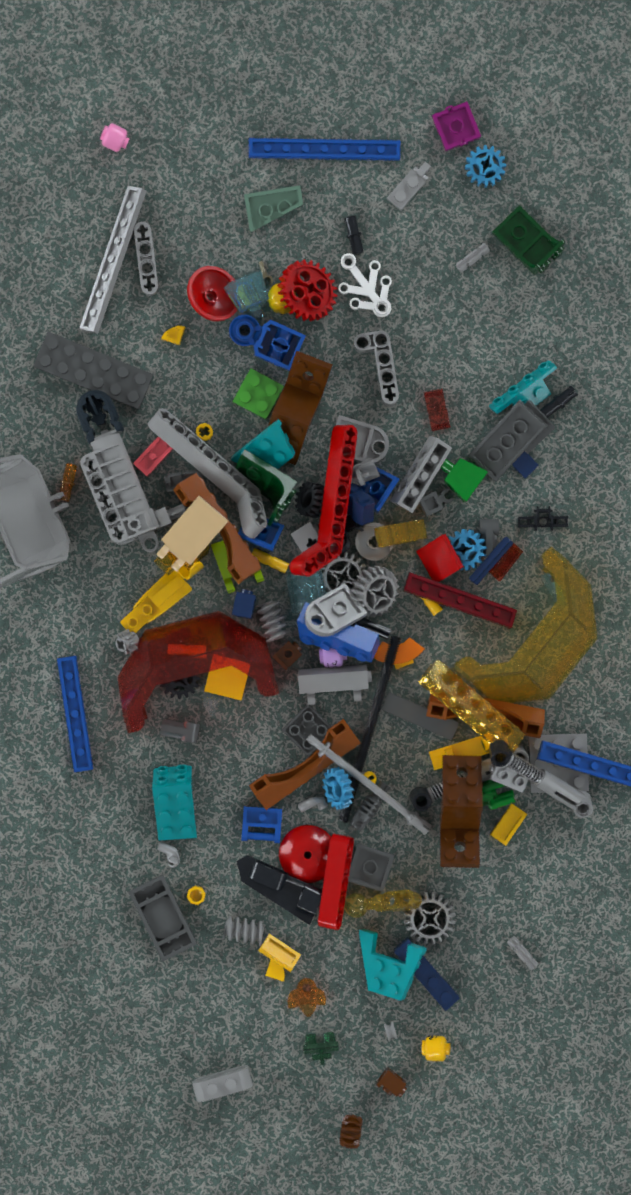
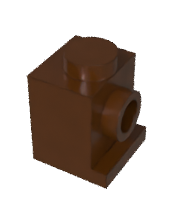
[272,641,302,670]
[376,1067,407,1097]

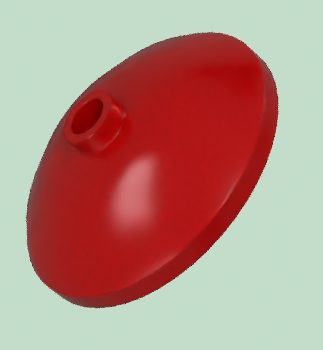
[187,266,239,322]
[279,825,331,883]

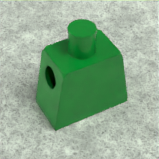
[440,458,488,503]

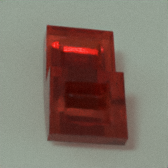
[423,388,451,431]

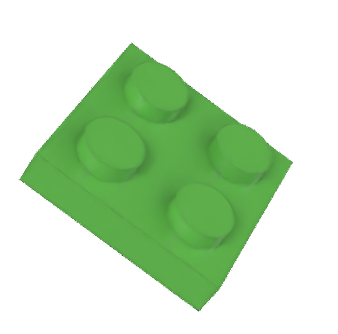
[233,368,284,420]

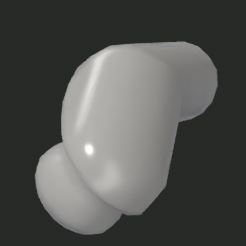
[298,797,328,812]
[157,841,180,868]

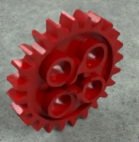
[277,259,337,322]

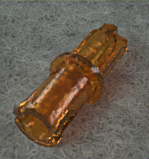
[59,463,77,502]

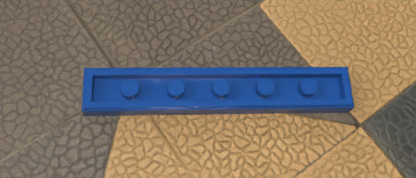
[57,656,94,772]
[537,741,631,787]

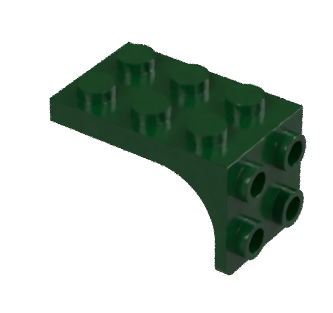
[492,205,565,276]
[235,450,297,526]

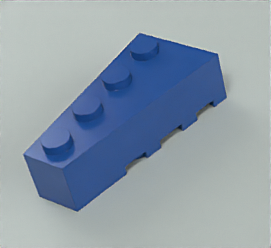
[297,602,380,663]

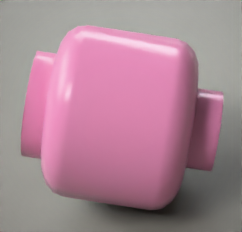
[100,124,129,152]

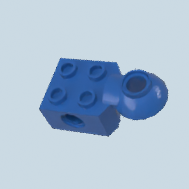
[229,314,306,371]

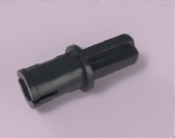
[344,216,363,255]

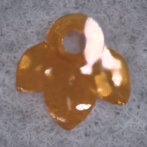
[288,978,326,1017]

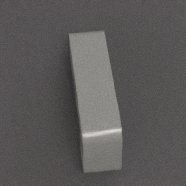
[354,331,399,406]

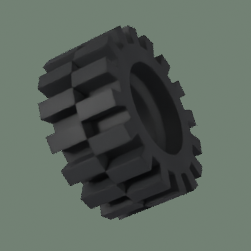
[295,481,325,518]

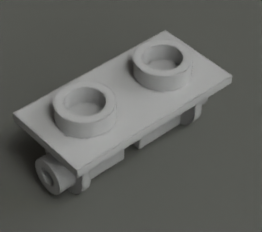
[489,764,528,793]

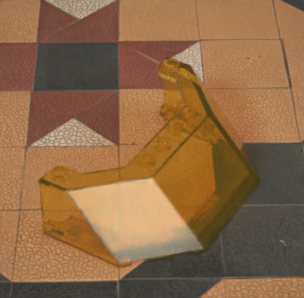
[451,546,597,703]

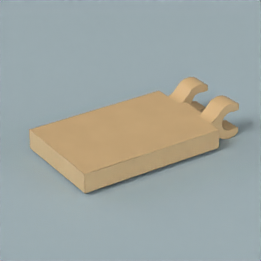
[156,496,228,572]

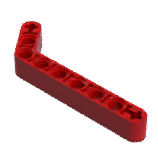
[289,425,357,576]

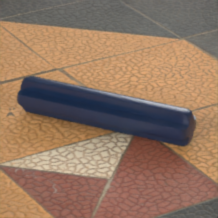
[469,537,513,585]

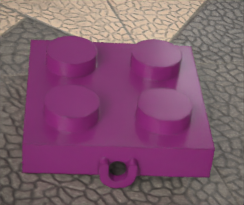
[432,102,481,152]

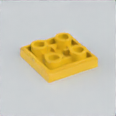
[204,654,251,701]

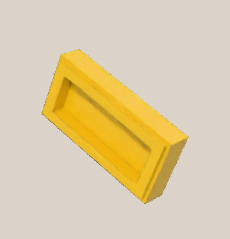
[490,804,527,846]
[258,934,301,972]

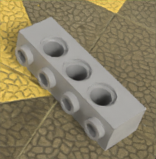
[390,436,452,514]

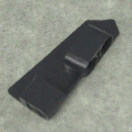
[236,855,322,925]

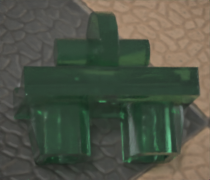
[303,1032,339,1065]

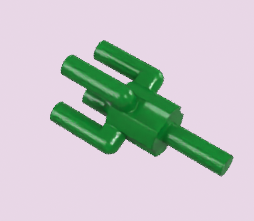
[482,779,515,810]

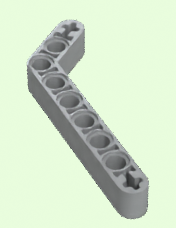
[148,408,267,539]

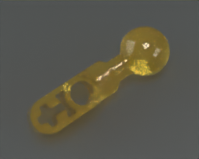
[344,890,422,918]

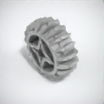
[317,552,366,594]
[350,566,400,618]
[404,892,456,944]

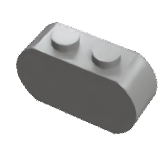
[192,1065,253,1102]

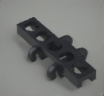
[518,506,568,531]

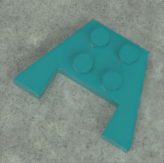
[359,929,427,1001]

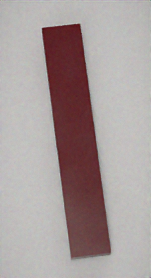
[403,572,517,629]

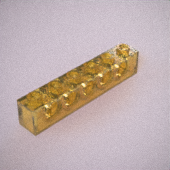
[418,659,525,752]

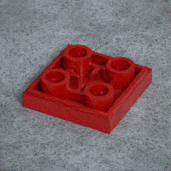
[416,534,464,582]

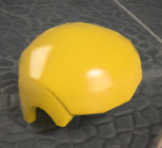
[268,283,296,314]

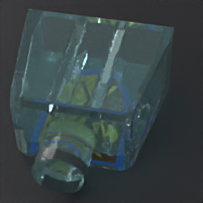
[224,270,269,319]

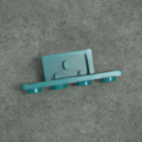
[489,360,557,414]

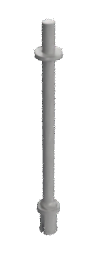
[306,734,432,835]

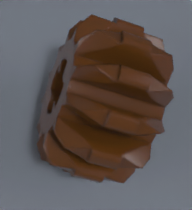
[340,1115,363,1149]

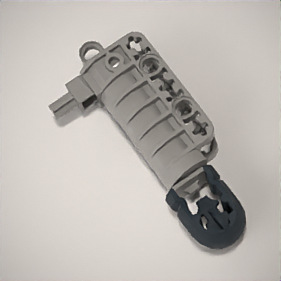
[76,390,186,553]

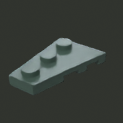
[244,185,303,233]

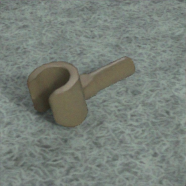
[259,261,273,287]

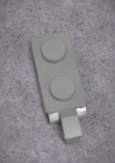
[387,161,431,211]

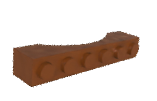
[173,473,261,585]
[426,687,545,739]
[249,719,361,810]

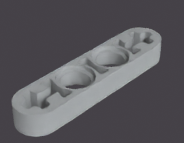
[134,222,159,296]

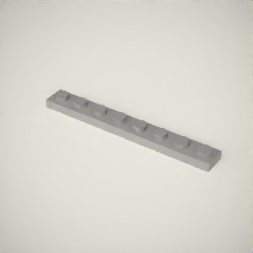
[79,186,147,334]

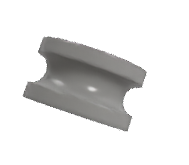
[384,1022,398,1041]

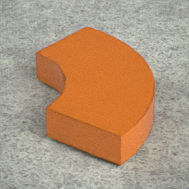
[374,637,425,664]

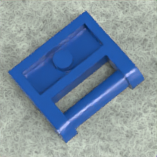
[242,806,282,843]

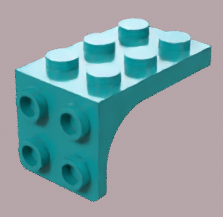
[152,764,197,841]

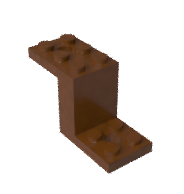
[268,351,333,465]
[440,755,483,868]

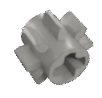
[115,629,139,654]

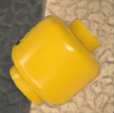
[422,1035,451,1061]

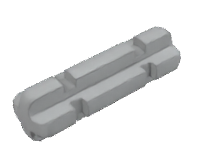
[456,243,490,272]
[507,936,538,970]

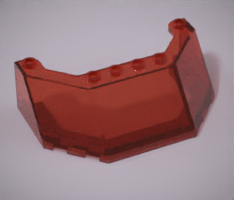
[117,611,280,733]

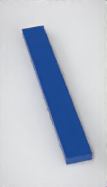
[249,138,400,161]

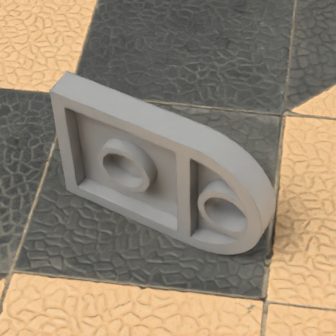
[328,415,389,463]
[305,584,367,637]

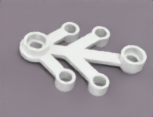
[338,253,392,318]

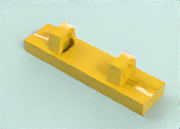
[429,729,506,770]

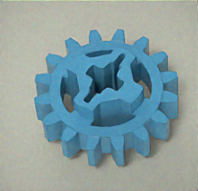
[465,145,507,188]
[449,529,487,571]
[322,767,354,810]

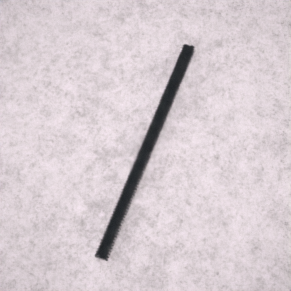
[338,635,401,823]

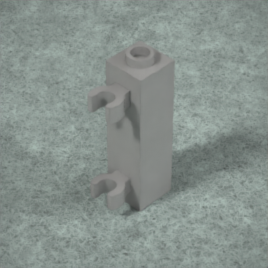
[298,664,372,705]

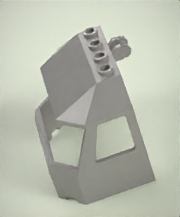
[0,454,70,588]

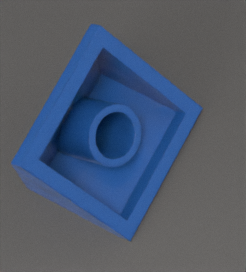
[360,467,399,513]
[238,518,284,553]

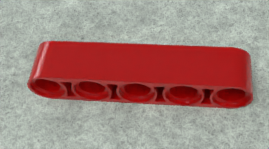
[318,834,354,931]

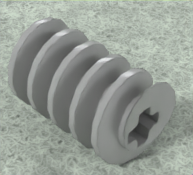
[255,601,288,643]
[223,916,264,946]

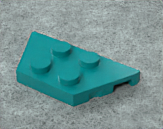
[231,419,295,469]

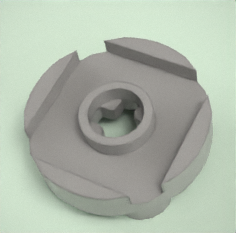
[355,523,394,561]

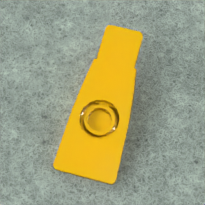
[120,568,192,633]

